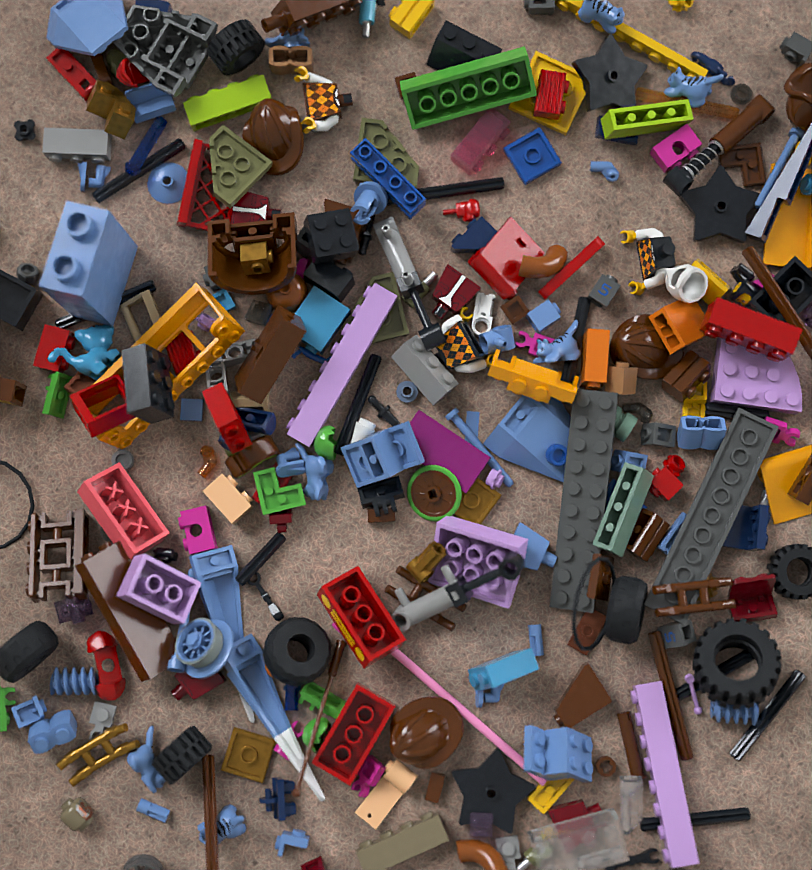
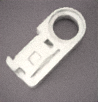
[471,292,496,337]

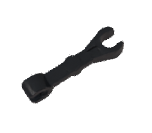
[247,572,284,621]
[603,848,660,870]

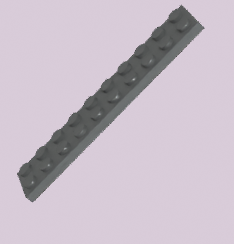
[549,389,619,613]
[643,408,779,625]

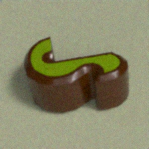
[225,435,279,479]

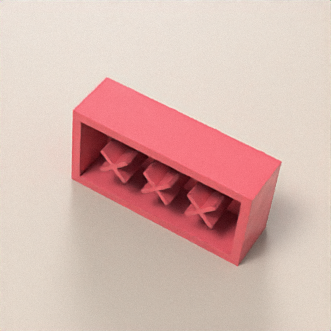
[77,462,169,561]

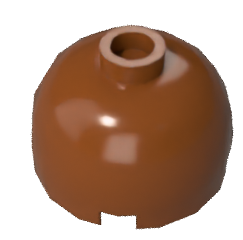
[266,274,308,313]

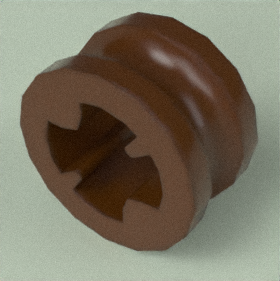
[595,756,616,777]

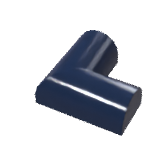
[218,407,276,451]

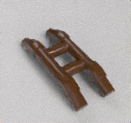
[384,566,467,631]
[652,577,736,617]

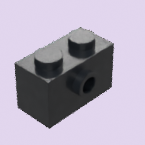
[303,261,355,303]

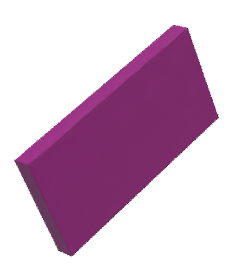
[410,410,491,494]

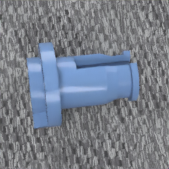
[350,181,388,225]

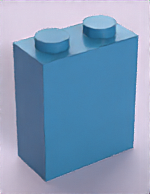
[295,285,351,355]
[468,648,539,691]

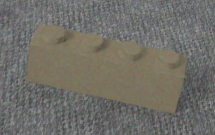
[356,811,449,870]

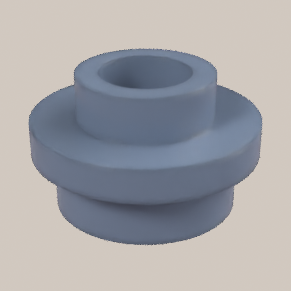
[396,381,418,403]

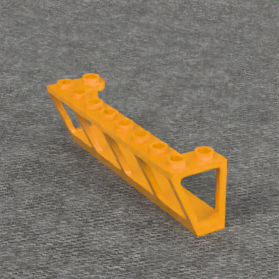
[88,283,245,449]

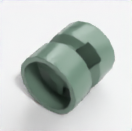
[614,406,638,442]

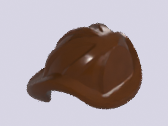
[784,63,812,130]
[242,98,304,176]
[610,314,684,380]
[390,696,464,769]

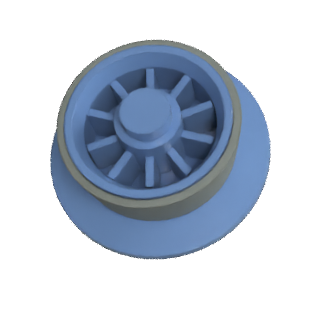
[175,618,234,679]

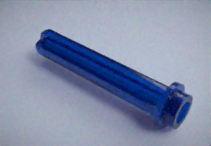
[124,116,168,176]

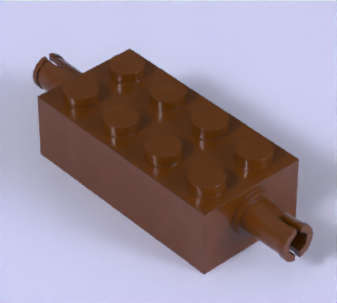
[261,0,363,36]

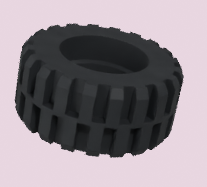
[692,618,782,709]

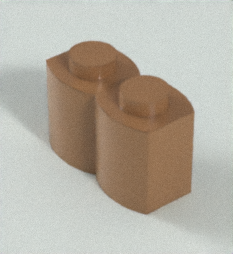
[269,46,313,75]

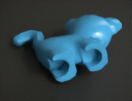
[47,324,121,381]

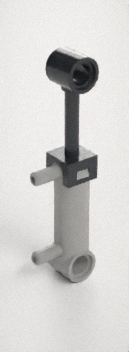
[373,216,447,351]
[391,552,525,632]

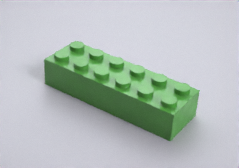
[400,46,537,130]

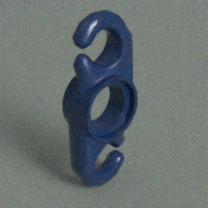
[690,51,735,86]

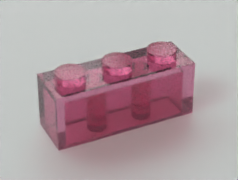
[450,108,511,176]

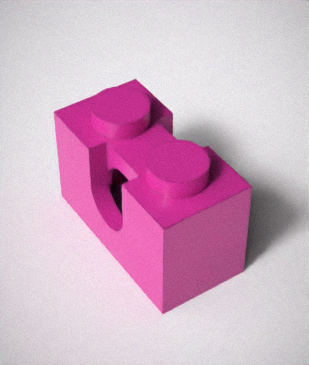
[650,124,702,173]
[178,505,218,555]

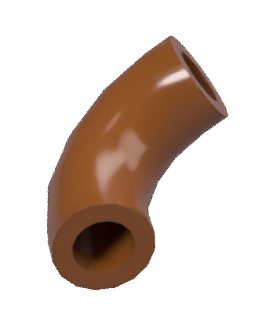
[518,245,568,279]
[455,839,508,870]

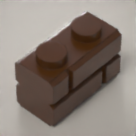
[662,350,711,403]
[626,508,670,562]

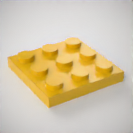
[508,51,586,136]

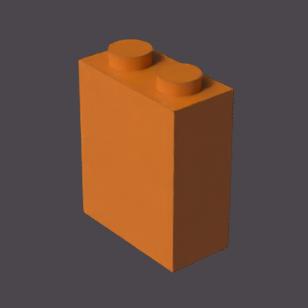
[649,300,706,355]
[580,328,610,391]

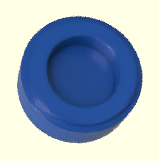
[546,444,567,466]

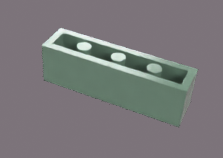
[592,462,654,557]

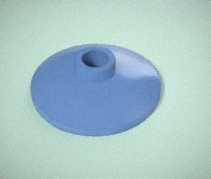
[147,162,187,204]

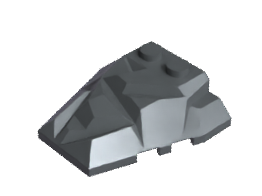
[113,5,218,97]

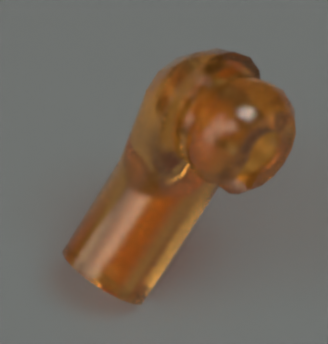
[197,445,217,479]

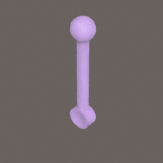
[685,674,702,715]

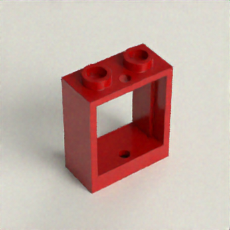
[69,374,136,438]
[202,382,253,454]

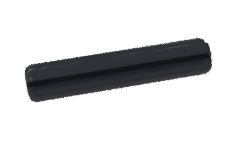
[705,402,770,420]
[235,532,286,586]

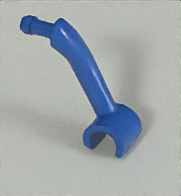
[291,346,331,364]

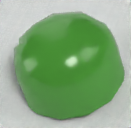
[314,426,337,461]
[302,717,331,753]

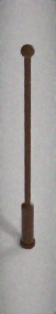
[292,640,347,798]

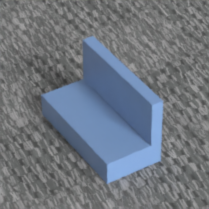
[125,83,177,124]

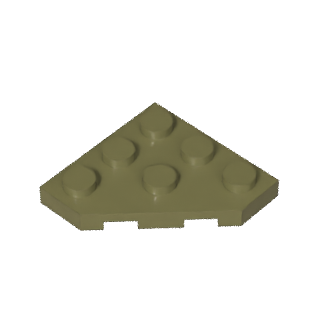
[353,118,419,189]
[209,125,272,209]
[341,272,409,344]

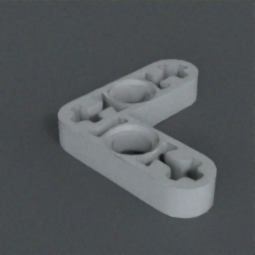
[205,339,256,396]

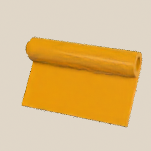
[763,163,812,271]
[757,444,812,525]

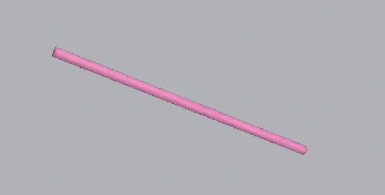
[390,649,547,786]

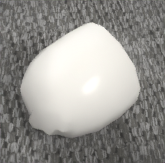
[665,264,708,303]

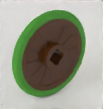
[407,465,462,521]

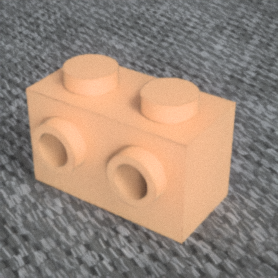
[203,473,254,524]

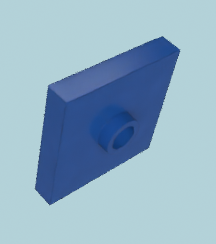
[503,127,562,186]

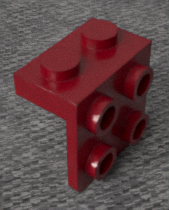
[727,573,778,623]

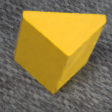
[692,258,730,305]

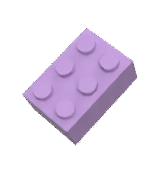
[116,553,201,625]

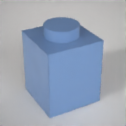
[526,299,561,334]

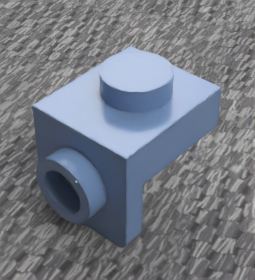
[11,695,47,730]
[275,829,310,857]

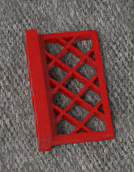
[176,139,233,231]

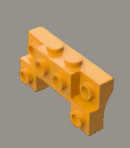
[488,349,579,404]

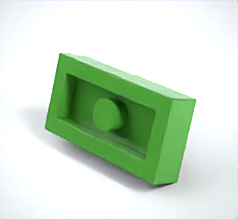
[42,372,73,419]
[298,682,346,719]
[0,686,16,732]

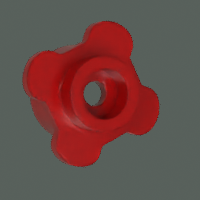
[663,455,685,477]

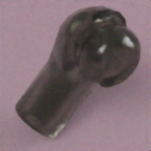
[622,402,653,424]

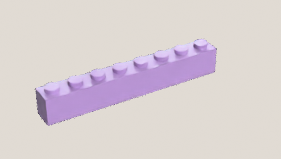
[286,283,398,447]
[630,681,699,868]

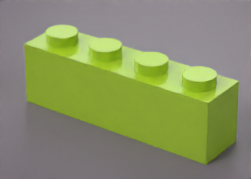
[183,75,272,131]
[600,99,693,140]

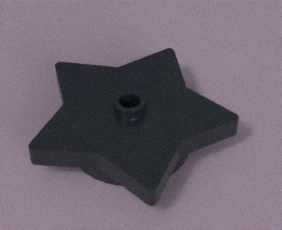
[572,34,648,112]
[679,165,760,243]
[451,748,535,834]

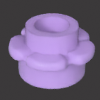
[196,313,216,332]
[486,469,504,489]

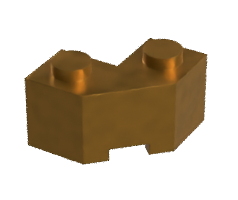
[86,79,136,140]

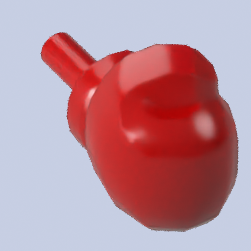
[443,199,480,222]

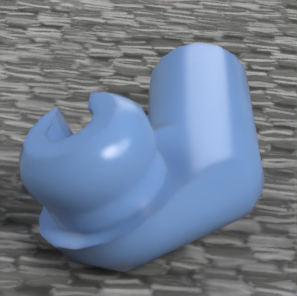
[590,161,619,182]

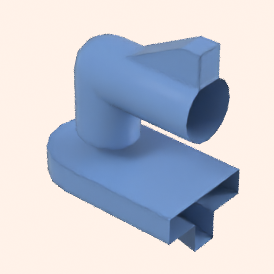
[78,162,111,192]
[275,447,305,478]
[475,683,505,708]

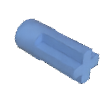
[528,624,544,656]
[136,798,170,823]

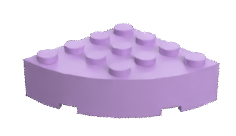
[710,337,802,415]

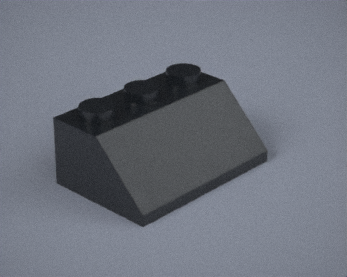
[426,20,502,71]
[749,256,812,323]

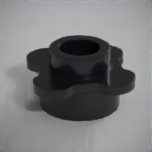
[14,119,36,141]

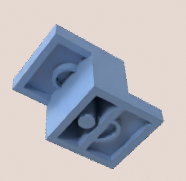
[341,421,425,488]
[524,725,593,783]

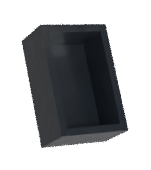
[0,269,44,332]
[122,343,175,424]

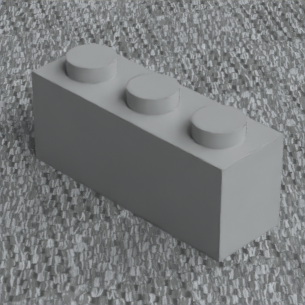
[42,128,112,164]
[391,335,459,406]

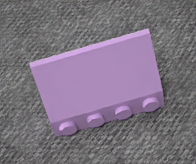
[428,516,528,609]

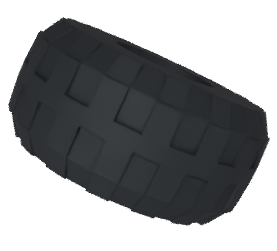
[605,576,648,644]
[263,617,332,686]
[0,620,59,683]

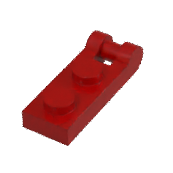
[46,48,96,102]

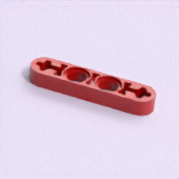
[538,236,605,300]

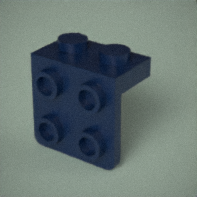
[723,504,770,552]

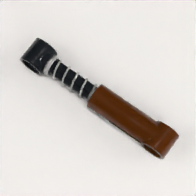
[663,94,776,197]

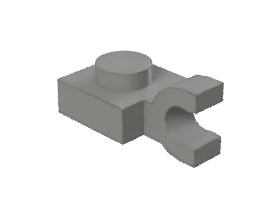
[495,835,521,870]

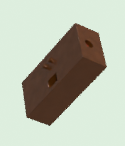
[234,305,307,404]

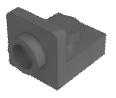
[640,422,676,448]

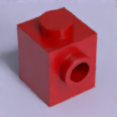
[649,467,684,502]

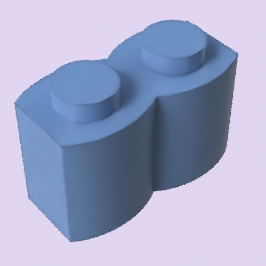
[676,415,727,450]
[28,710,77,754]

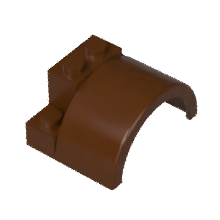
[208,212,297,295]

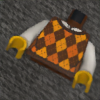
[294,66,353,134]

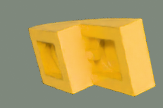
[682,382,707,418]

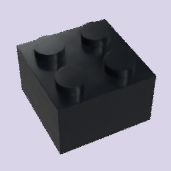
[303,208,359,264]

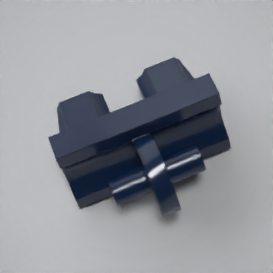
[259,777,296,821]

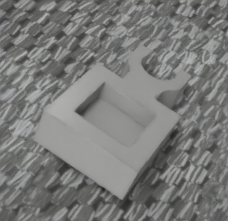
[89,701,117,739]

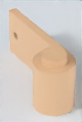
[355,759,418,830]

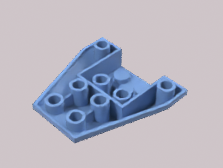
[46,0,128,56]
[483,395,571,482]

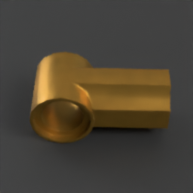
[406,541,447,584]

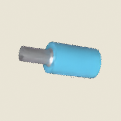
[359,0,377,38]

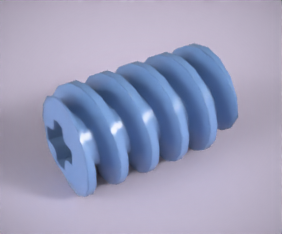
[50,667,99,696]
[710,699,759,726]

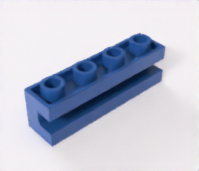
[350,138,426,220]

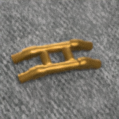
[56,723,140,787]

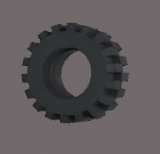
[207,19,265,76]
[766,544,812,600]
[152,726,212,785]

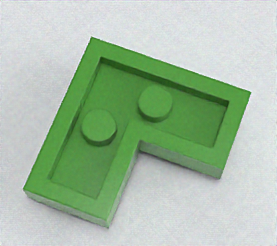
[253,467,306,515]

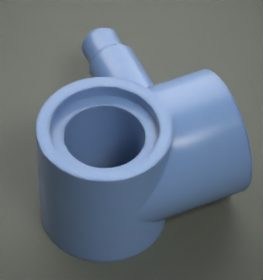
[479,325,516,355]

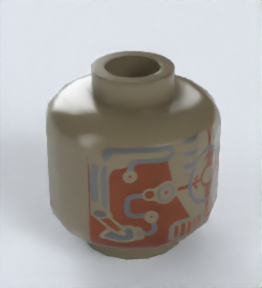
[60,797,94,831]

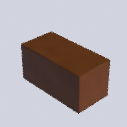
[367,508,396,523]
[425,771,445,803]

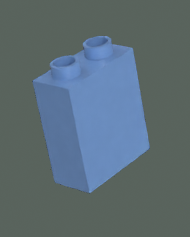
[39,201,138,326]

